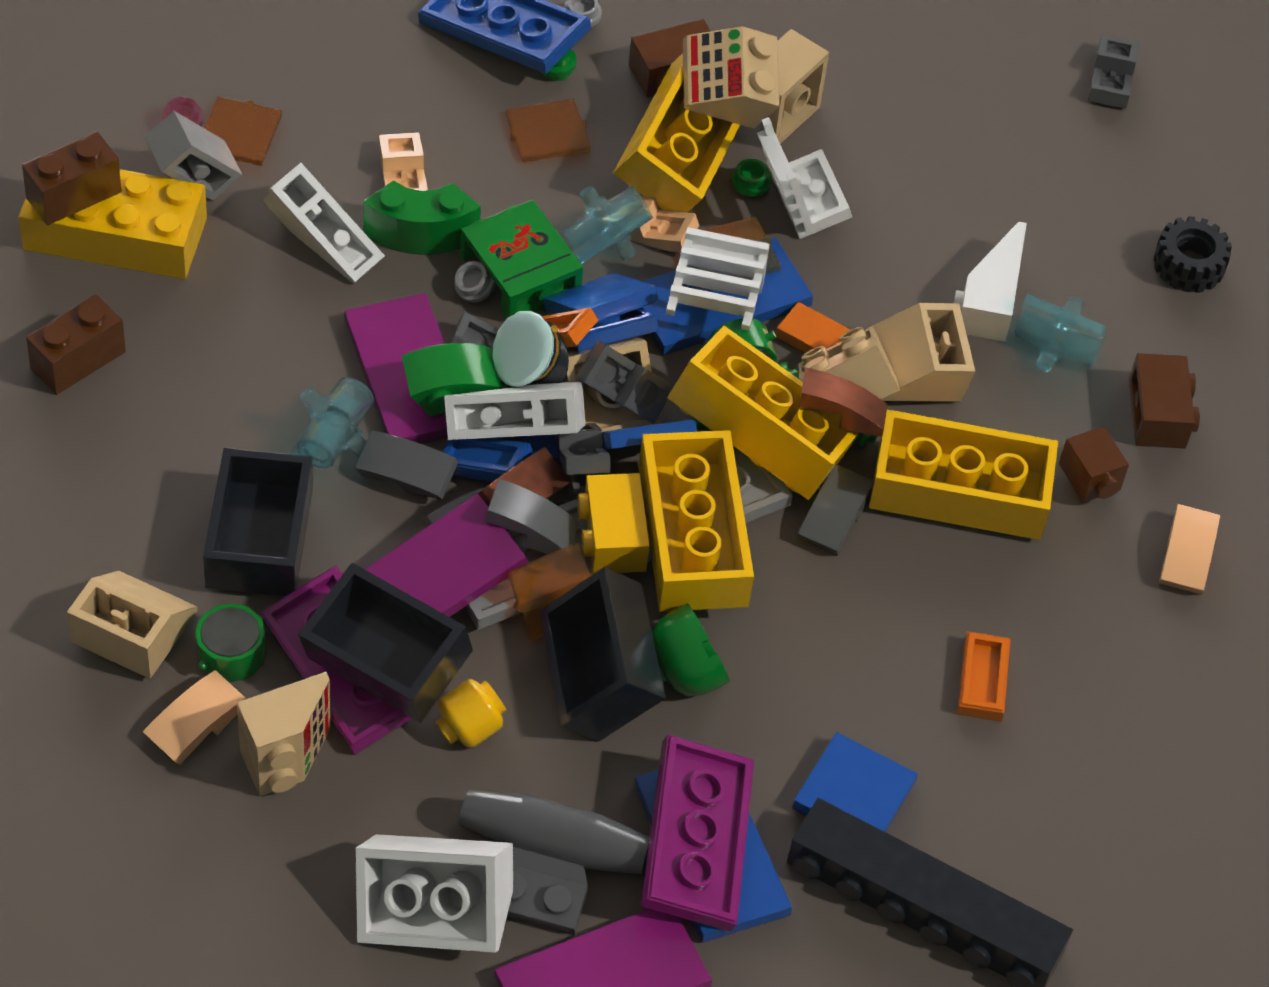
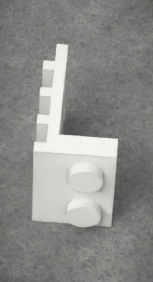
[757,117,852,239]
[666,227,770,331]

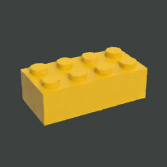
[613,53,740,212]
[18,169,207,279]
[667,326,859,500]
[869,409,1058,540]
[639,430,754,612]

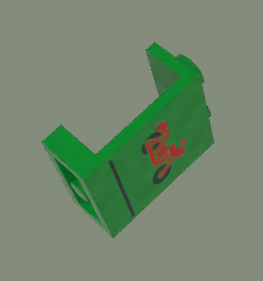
[460,200,583,319]

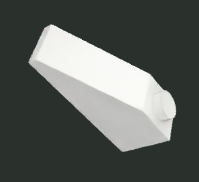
[263,163,385,284]
[953,222,1027,342]
[444,382,586,440]

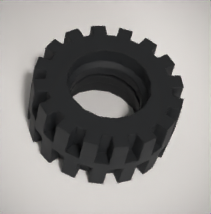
[1153,216,1232,293]

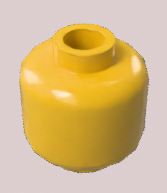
[435,679,507,748]

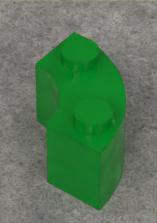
[363,180,481,255]
[402,343,512,417]

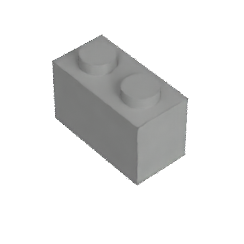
[144,111,242,200]

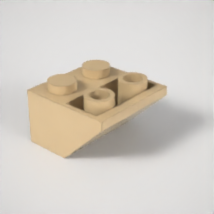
[869,303,975,402]
[797,326,900,400]
[67,571,198,679]

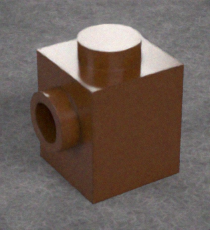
[1059,426,1129,503]

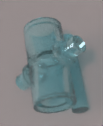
[563,185,653,264]
[1014,294,1107,372]
[290,377,374,469]

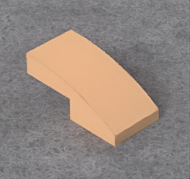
[379,133,428,191]
[603,194,699,253]
[1159,504,1220,594]
[143,670,247,765]

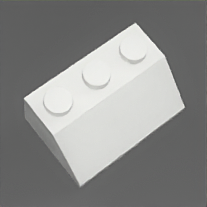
[356,834,513,953]

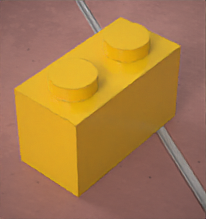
[577,473,650,574]

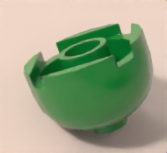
[652,603,731,696]

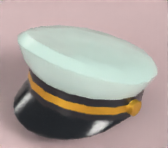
[492,311,569,387]

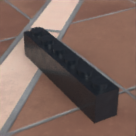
[787,798,1074,987]

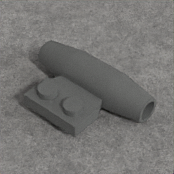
[459,788,650,935]

